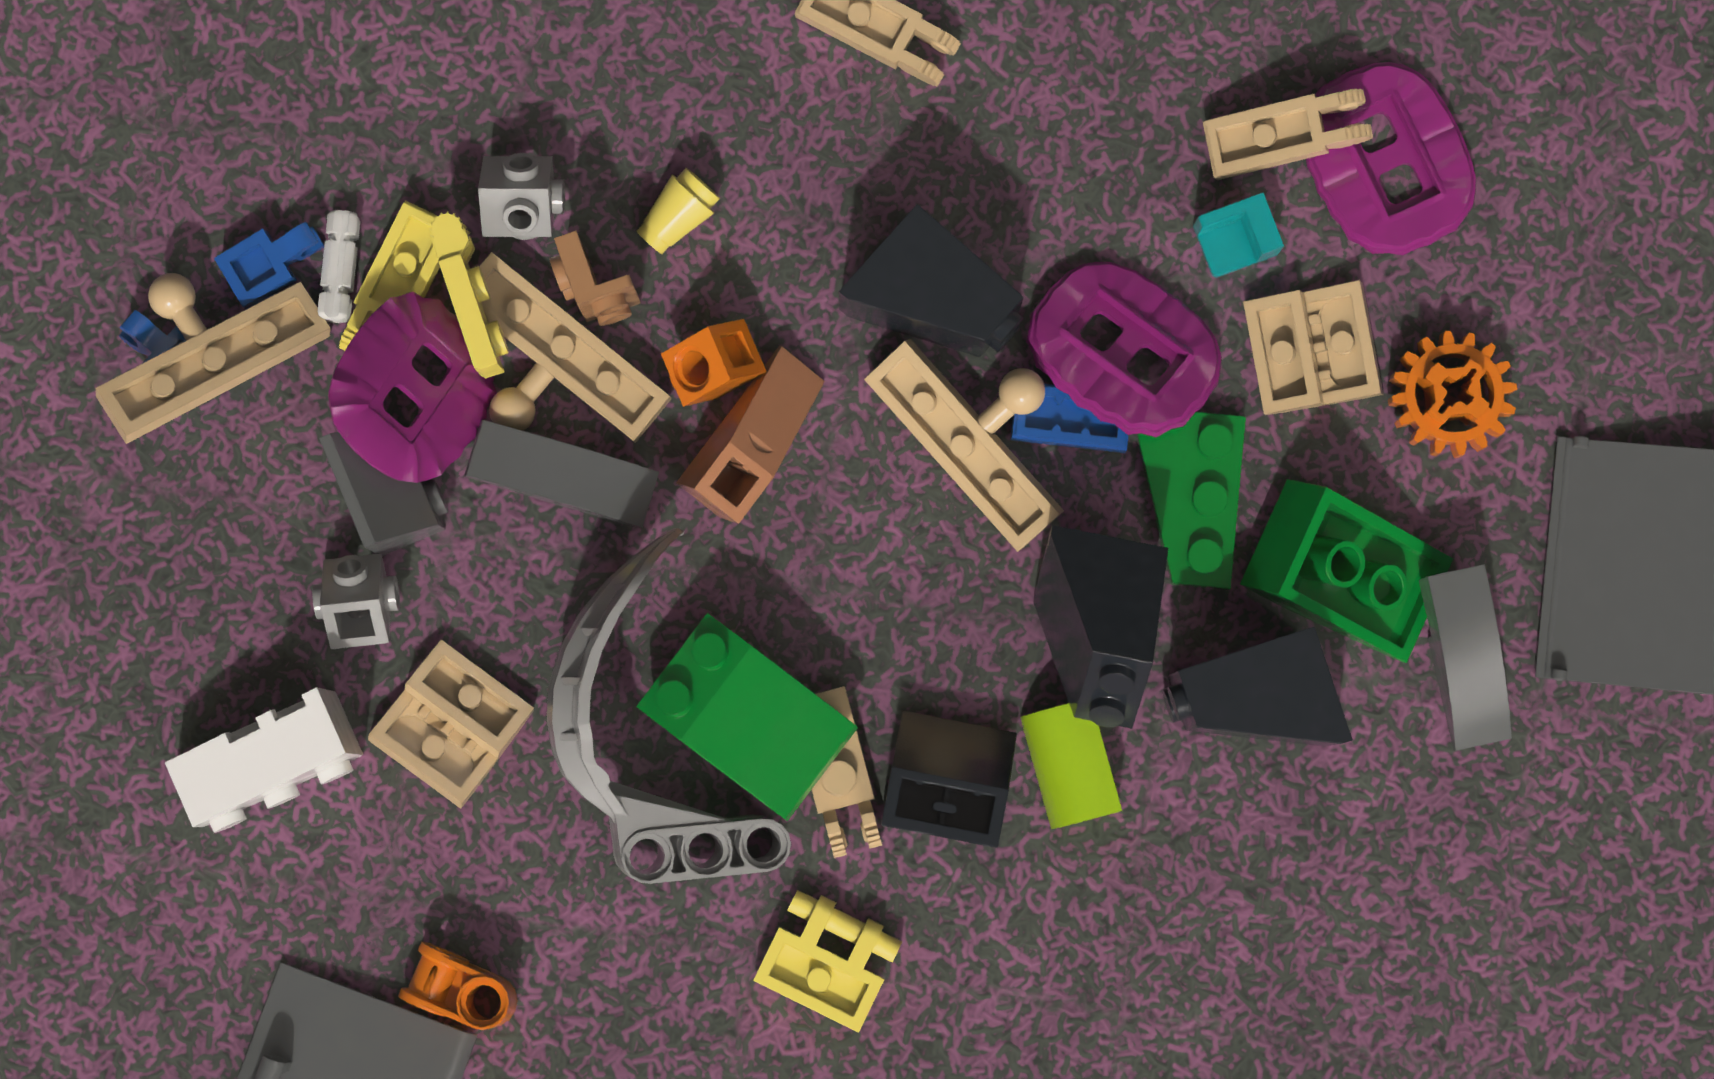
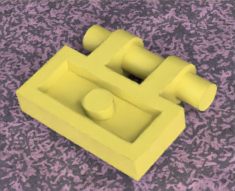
[753,890,902,1033]

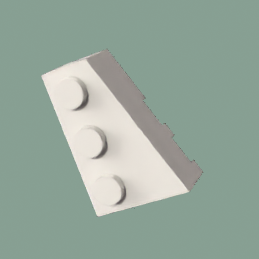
[165,687,363,833]

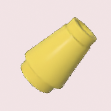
[637,168,720,254]

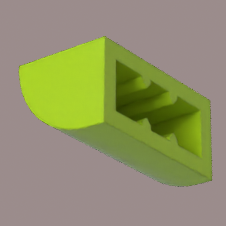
[1020,703,1122,829]

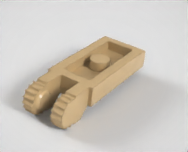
[795,0,961,87]
[1203,89,1373,180]
[812,686,882,858]

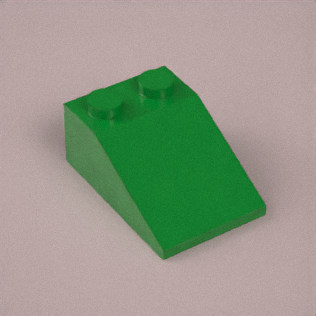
[1240,479,1453,663]
[636,613,858,821]

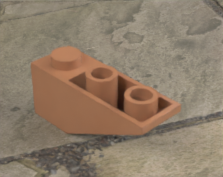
[676,346,825,524]

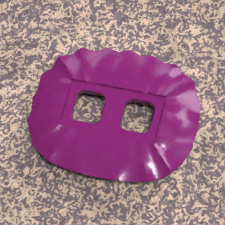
[1306,62,1476,255]
[1026,262,1222,437]
[328,291,497,483]

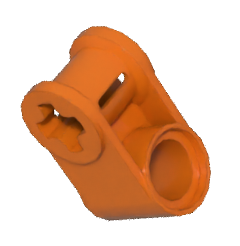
[398,941,518,1030]

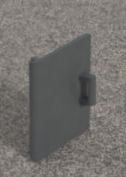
[1535,435,1714,695]
[237,962,478,1079]

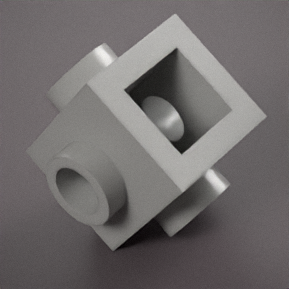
[478,153,565,240]
[312,554,400,649]

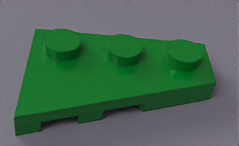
[1136,412,1246,590]

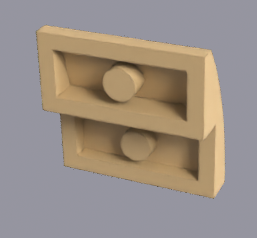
[1243,280,1384,415]
[368,640,534,809]

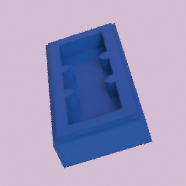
[1010,384,1128,453]

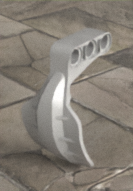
[547,528,791,884]

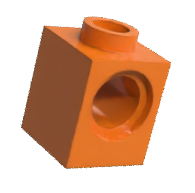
[661,319,767,407]

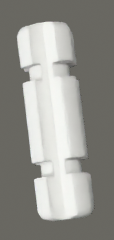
[317,210,360,323]

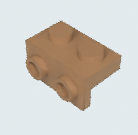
[549,231,641,326]

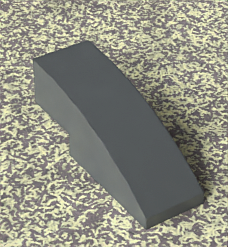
[464,420,659,528]
[1419,564,1512,751]

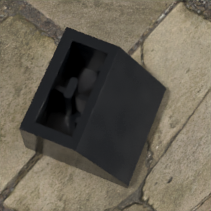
[881,711,1017,848]

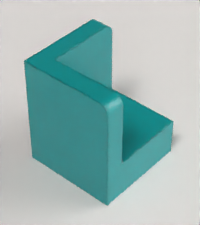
[1193,192,1284,278]

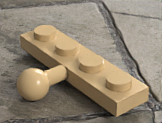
[480,252,672,443]
[96,273,331,444]
[864,339,1064,552]

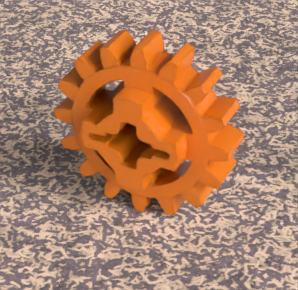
[1388,331,1517,458]

